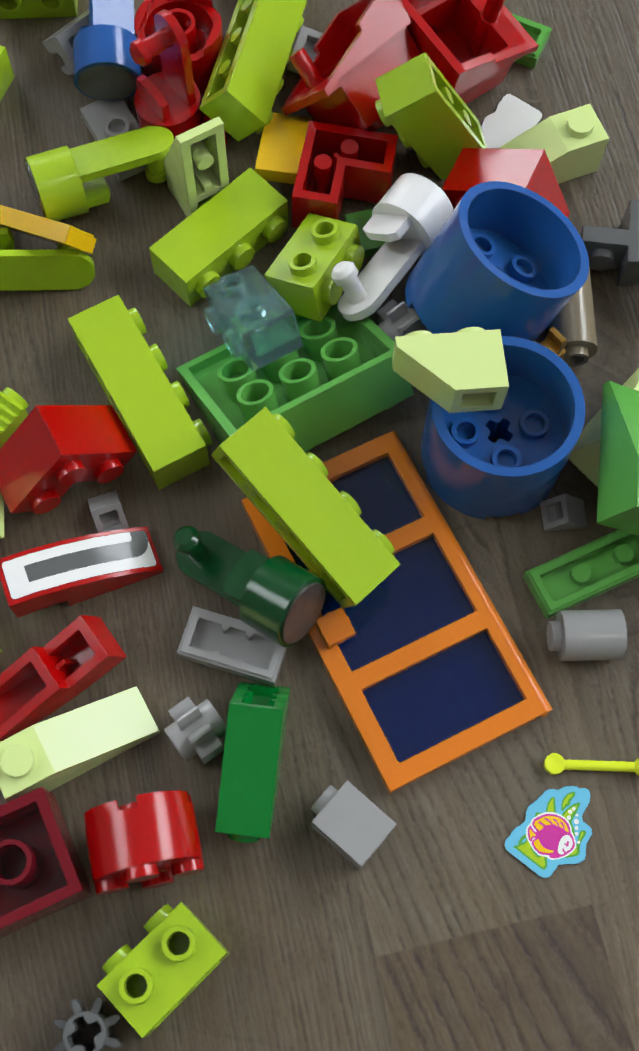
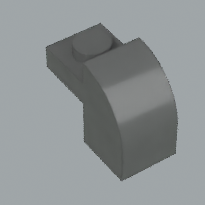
[580,199,639,286]

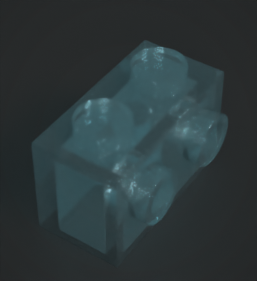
[203,264,303,371]

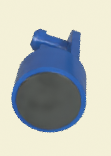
[73,0,141,101]

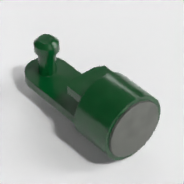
[173,526,326,647]

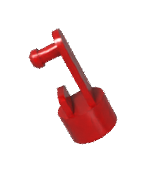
[129,9,203,139]

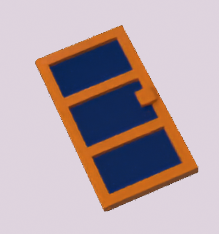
[241,431,553,794]

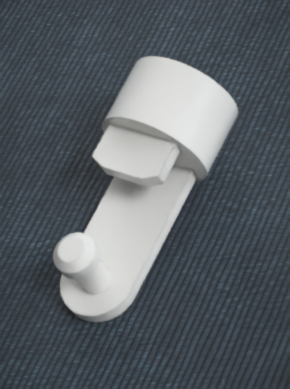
[331,173,453,321]

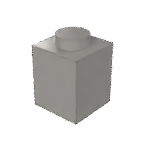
[311,780,397,870]

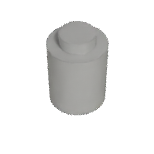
[547,609,627,661]

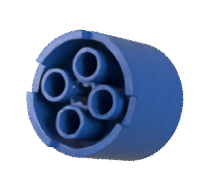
[405,181,589,341]
[420,336,585,520]

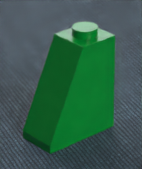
[215,681,291,843]

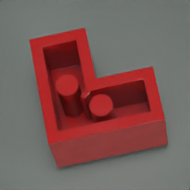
[292,121,398,228]
[442,148,570,218]
[0,405,138,514]

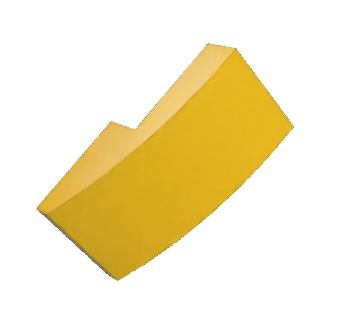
[255,112,312,184]

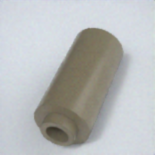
[548,266,598,367]

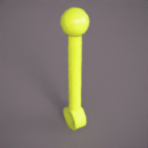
[543,753,639,776]

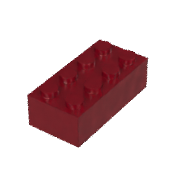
[0,786,93,938]

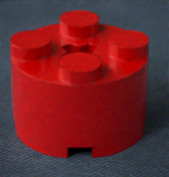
[134,0,223,95]
[84,790,205,895]

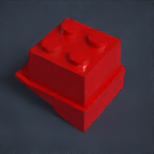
[281,0,421,131]
[400,0,539,104]

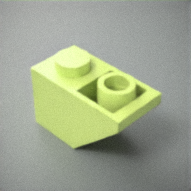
[392,327,509,413]

